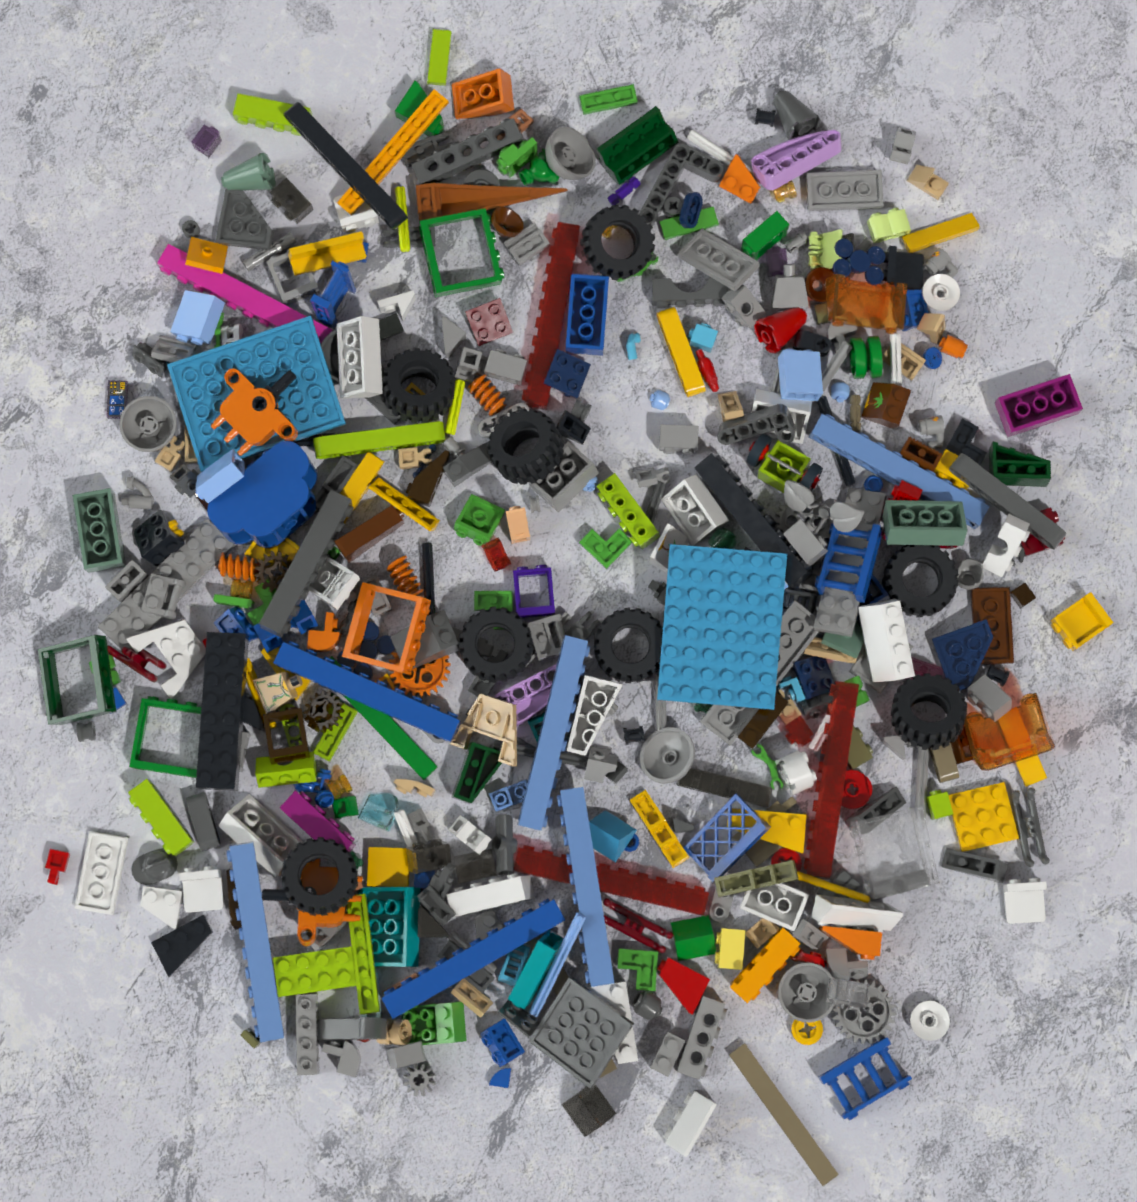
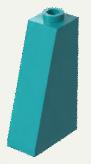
[508,929,564,1009]

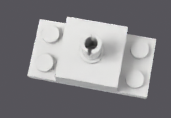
[308,556,360,610]

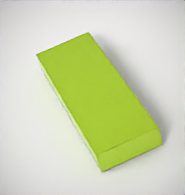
[427,29,452,86]
[314,704,358,762]

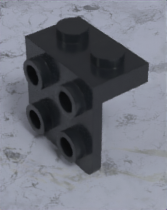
[882,245,924,290]
[134,510,185,567]

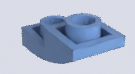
[489,779,528,812]

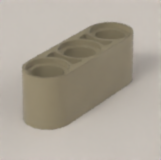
[929,743,959,783]

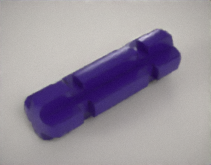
[607,176,641,205]

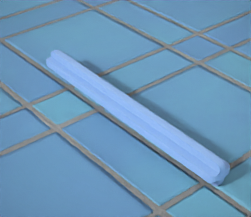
[529,913,586,1017]

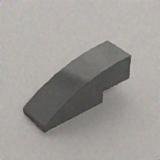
[311,456,359,512]

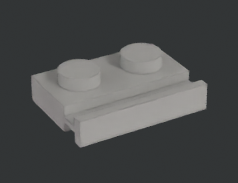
[504,222,550,266]
[151,335,196,363]

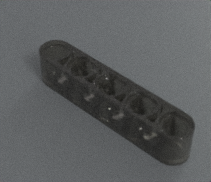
[676,768,773,808]

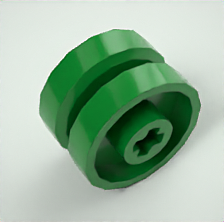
[850,336,883,379]

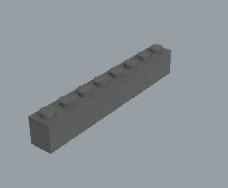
[259,490,354,638]

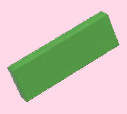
[579,84,638,115]
[659,206,719,240]

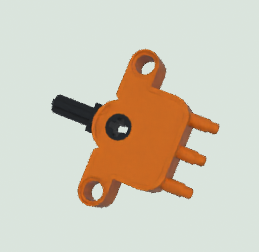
[211,369,298,456]
[262,858,363,946]

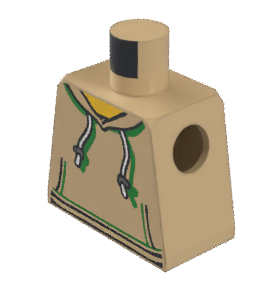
[253,672,303,713]

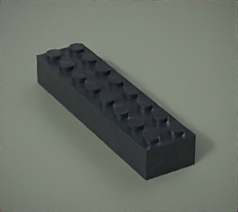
[694,453,814,588]
[196,632,249,791]

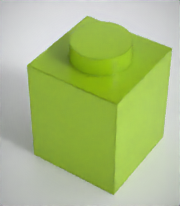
[926,789,953,820]

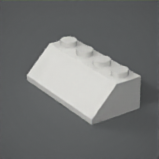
[337,316,383,399]
[858,598,915,682]
[218,794,304,878]
[812,895,903,932]

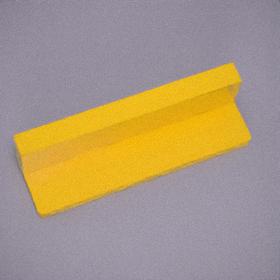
[288,231,366,276]

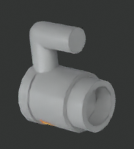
[924,248,958,278]
[919,415,945,449]

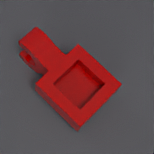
[45,849,70,885]
[790,948,826,968]

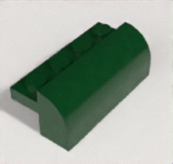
[596,106,679,185]

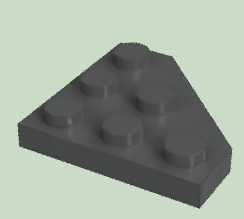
[215,189,274,250]

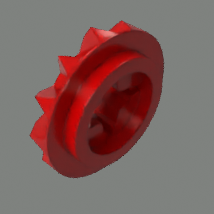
[770,848,802,872]

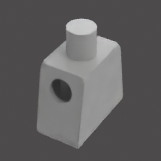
[771,264,809,308]

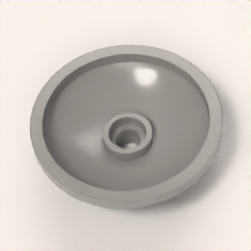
[640,727,695,784]

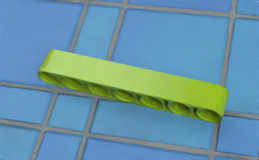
[313,421,446,459]

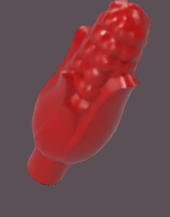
[695,349,719,392]

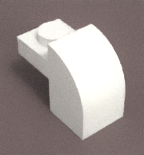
[448,815,492,855]

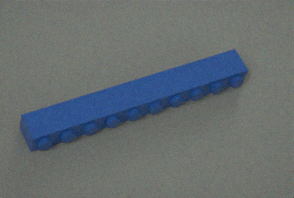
[273,641,461,743]
[381,898,565,1019]

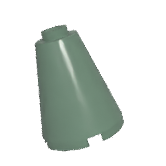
[221,152,276,191]

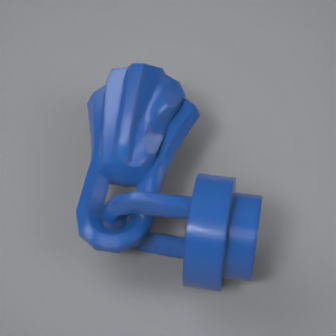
[294,768,332,794]

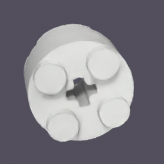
[776,751,817,796]

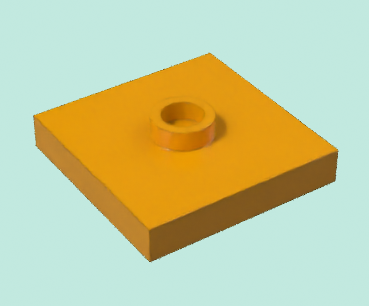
[185,237,228,274]

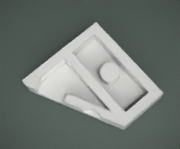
[140,886,183,929]

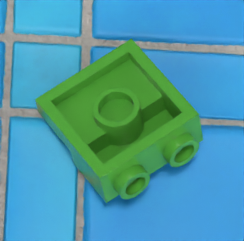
[496,137,538,178]
[453,494,505,546]

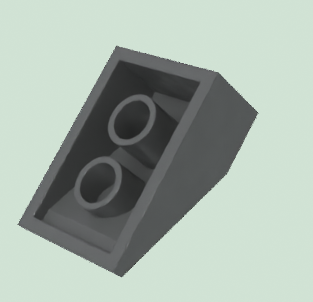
[390,610,459,669]

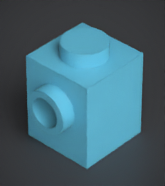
[688,323,718,353]

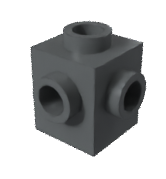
[170,464,199,498]

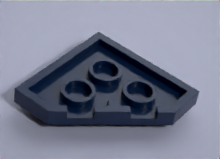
[932,619,994,690]

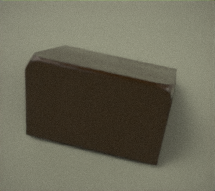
[1010,583,1036,609]

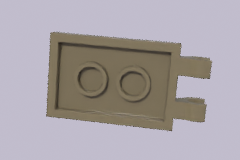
[732,797,809,867]

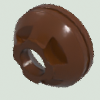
[491,207,524,237]
[805,267,838,302]

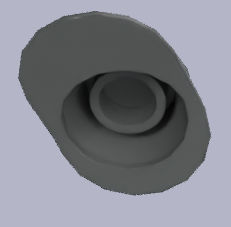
[132,848,178,885]

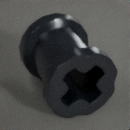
[755,108,776,127]
[986,663,1010,687]
[623,726,645,745]

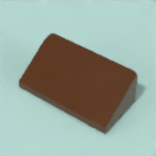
[950,722,977,765]

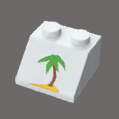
[649,524,688,573]

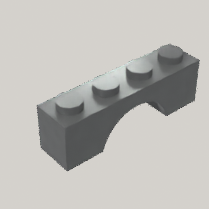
[652,277,728,308]

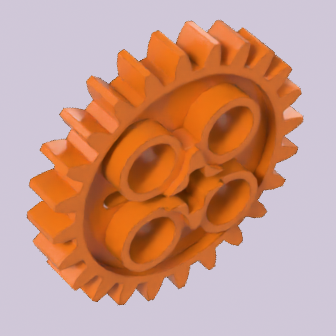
[388,652,451,698]

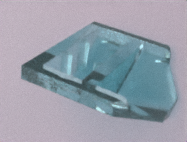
[358,793,400,832]

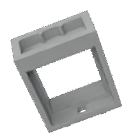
[266,250,320,306]

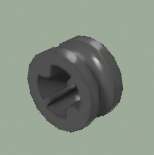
[182,220,200,239]

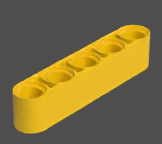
[656,307,706,398]

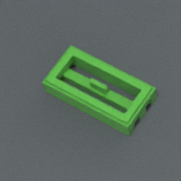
[213,594,255,609]

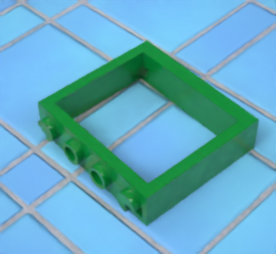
[418,208,504,298]
[129,696,201,778]

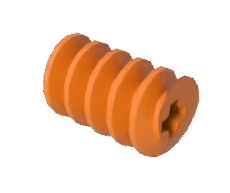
[468,374,507,417]
[218,552,260,582]
[387,555,424,599]

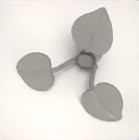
[784,480,864,564]

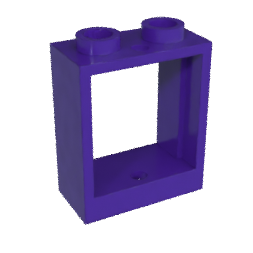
[513,565,555,618]

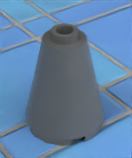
[773,91,821,140]

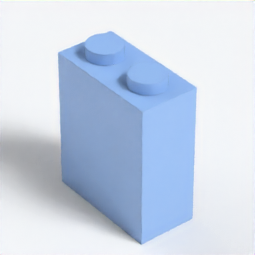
[170,290,225,346]
[778,348,823,401]
[195,449,245,503]

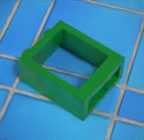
[740,211,790,260]

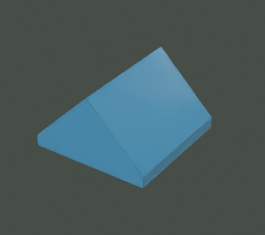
[589,810,637,863]

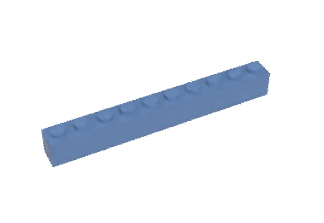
[808,414,990,529]
[517,635,590,831]
[557,787,614,987]
[226,841,284,1042]

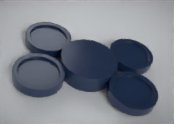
[833,238,885,285]
[337,622,395,680]

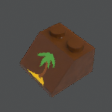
[861,382,911,430]

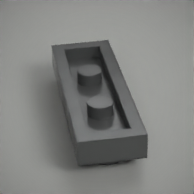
[437,940,495,993]

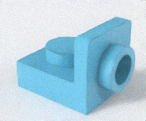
[778,676,805,704]

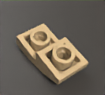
[393,779,436,798]

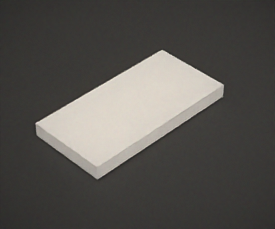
[74,831,129,915]

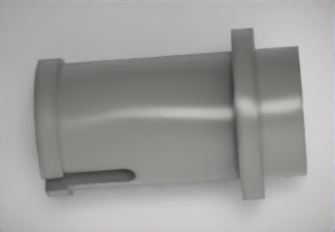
[784,232,809,254]
[443,437,465,460]

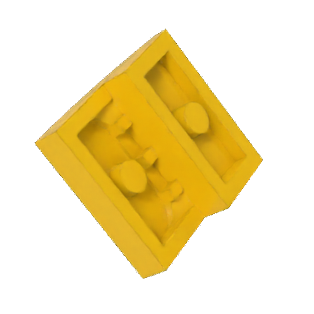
[367,847,410,887]

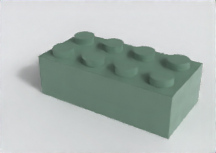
[72,488,126,573]
[882,500,967,546]

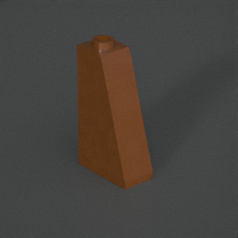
[334,505,405,563]

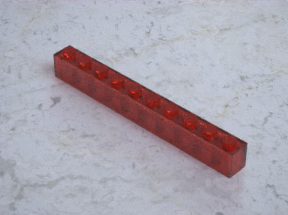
[522,222,580,410]
[803,680,859,878]
[514,845,709,916]

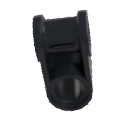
[793,330,831,357]

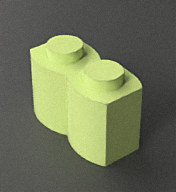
[867,208,911,243]

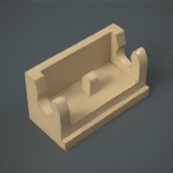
[882,343,926,381]

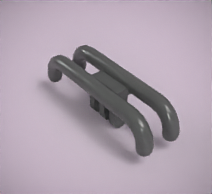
[1012,787,1050,867]

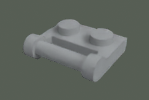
[141,573,185,619]
[527,614,565,661]

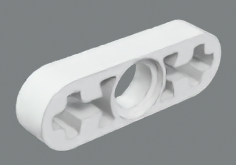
[478,403,529,438]

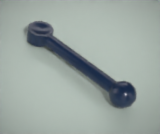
[412,444,437,478]

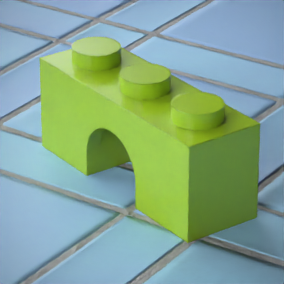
[255,751,317,788]

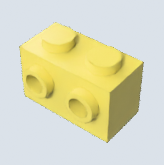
[715,928,745,970]

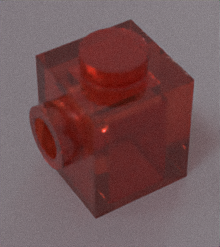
[783,715,814,747]

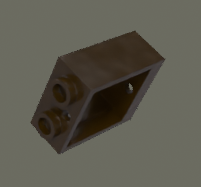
[263,707,310,764]

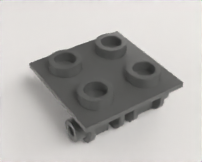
[498,1000,540,1038]

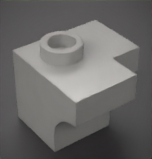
[454,347,488,383]
[584,746,619,783]

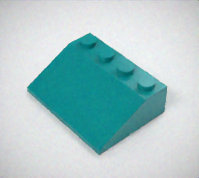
[358,887,420,967]

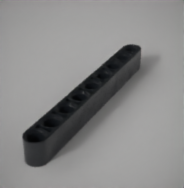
[283,102,408,230]

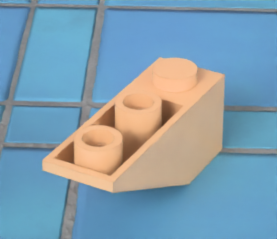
[506,506,530,544]

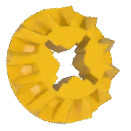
[791,1020,823,1045]

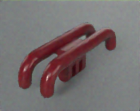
[107,645,167,683]
[603,898,673,953]

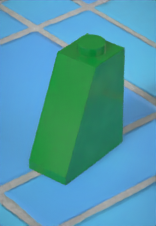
[395,80,444,137]

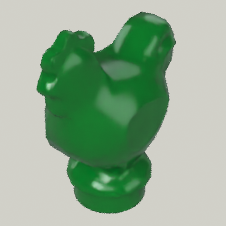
[519,149,559,186]

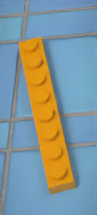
[337,89,449,216]

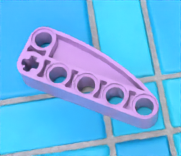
[751,130,842,190]
[494,664,557,727]

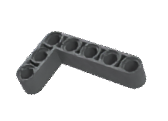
[639,143,723,227]

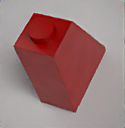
[657,957,710,1015]

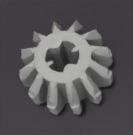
[403,1063,436,1097]

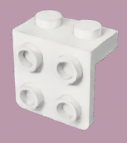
[334,195,379,233]
[179,866,224,913]
[1003,878,1047,924]

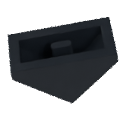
[556,410,591,445]

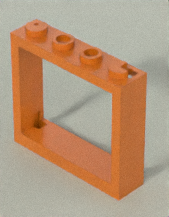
[342,582,431,675]

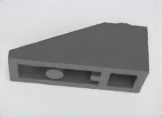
[443,440,492,487]
[846,786,907,836]
[941,848,1008,883]

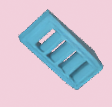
[498,945,530,987]

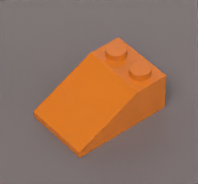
[452,68,515,119]
[819,926,882,960]

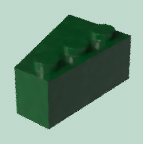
[989,441,1051,487]
[451,742,502,804]

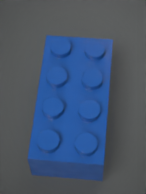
[566,274,609,356]

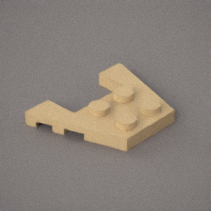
[449,694,517,766]

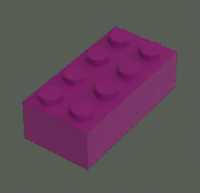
[994,374,1083,438]
[279,790,356,852]

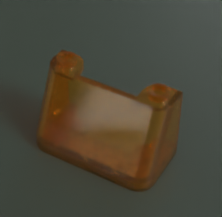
[825,274,907,334]
[964,693,1055,771]

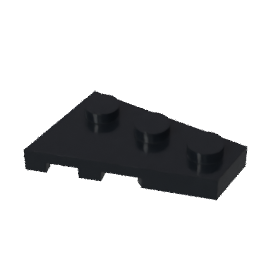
[151,915,213,977]

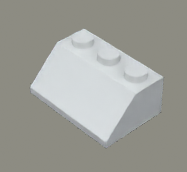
[751,389,812,444]
[661,474,729,546]
[740,883,809,932]
[663,1090,717,1157]

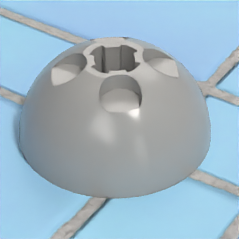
[545,127,596,180]
[119,396,177,452]
[778,963,837,1022]

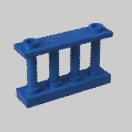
[310,261,356,329]
[815,523,883,603]
[818,1037,912,1120]

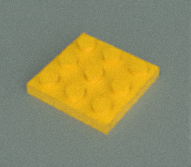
[948,782,1019,852]

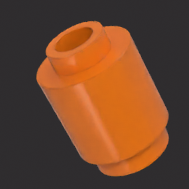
[938,334,968,359]

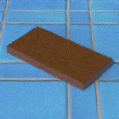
[970,587,1014,665]

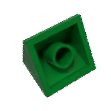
[670,915,716,961]

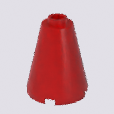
[754,307,807,354]

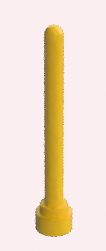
[797,871,870,903]

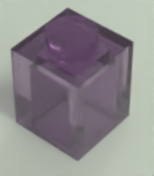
[191,124,222,158]
[766,246,787,277]

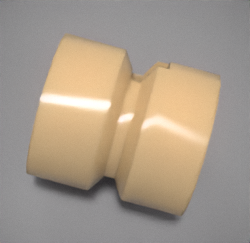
[376,1019,412,1045]

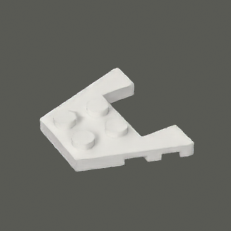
[126,619,206,699]

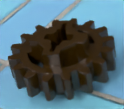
[254,551,293,593]
[303,690,345,733]

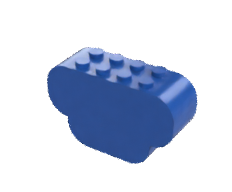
[207,441,317,548]

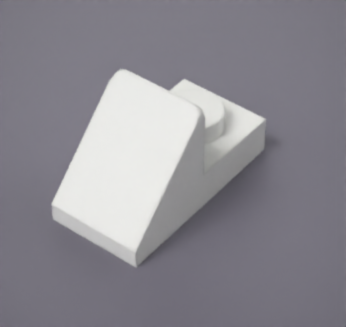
[377,290,416,321]

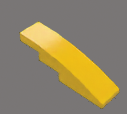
[340,452,385,524]
[630,790,689,868]

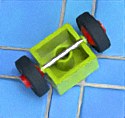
[746,433,823,493]

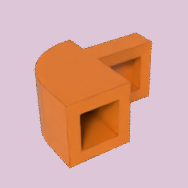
[307,612,341,652]

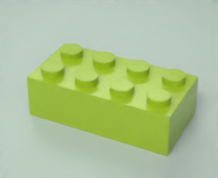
[273,946,356,997]

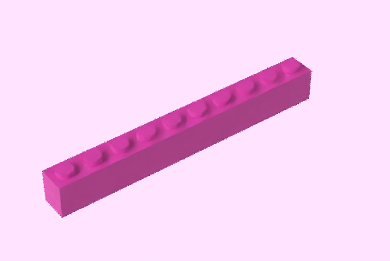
[157,244,333,344]

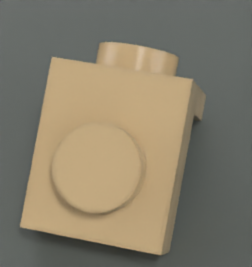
[745,918,780,948]

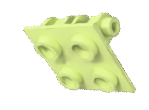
[808,229,843,271]

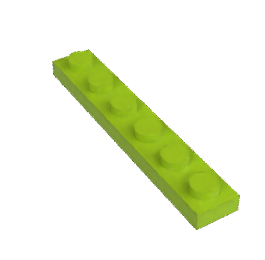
[347,894,380,1015]

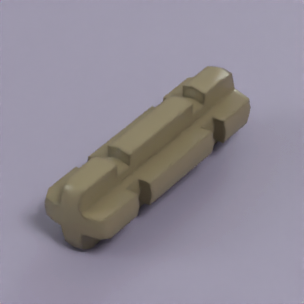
[850,395,861,432]

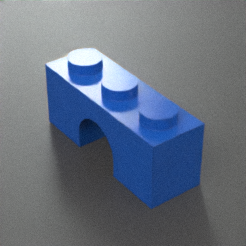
[253,600,318,653]

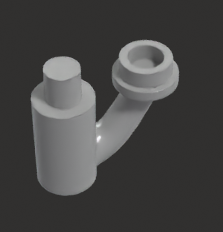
[121,476,154,509]

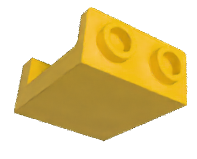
[1050,592,1114,651]

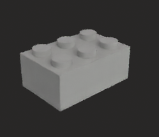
[529,441,599,513]

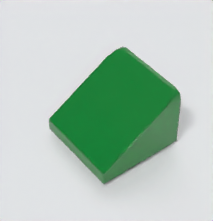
[333,796,359,819]

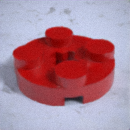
[833,770,872,809]

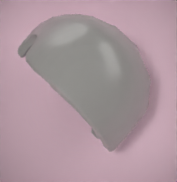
[957,559,984,590]

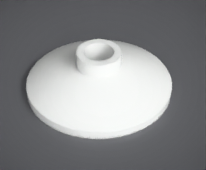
[922,274,960,311]
[910,1001,950,1041]

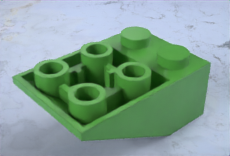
[401,1002,467,1045]

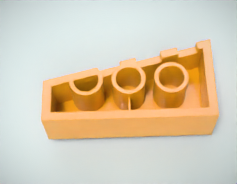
[730,927,801,1003]

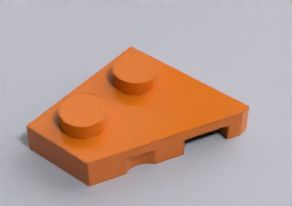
[719,154,761,204]

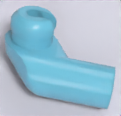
[626,333,641,360]

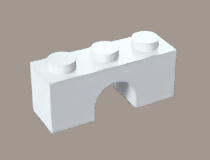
[982,514,1030,577]

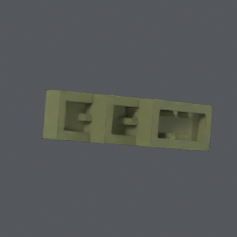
[714,860,799,897]

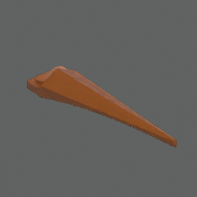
[416,183,568,221]

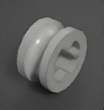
[529,495,541,513]

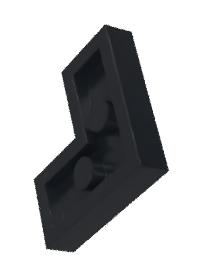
[945,418,987,465]

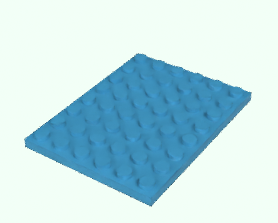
[167,316,346,472]
[657,544,787,710]

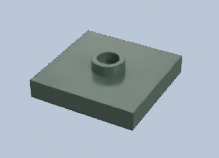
[821,622,864,659]

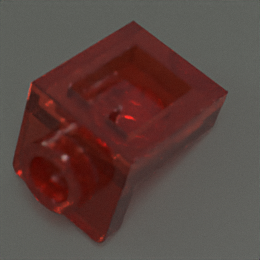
[481,537,511,572]

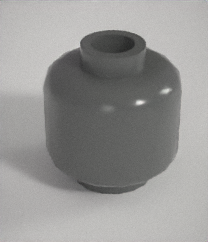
[632,991,663,1020]

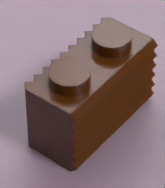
[900,437,942,472]

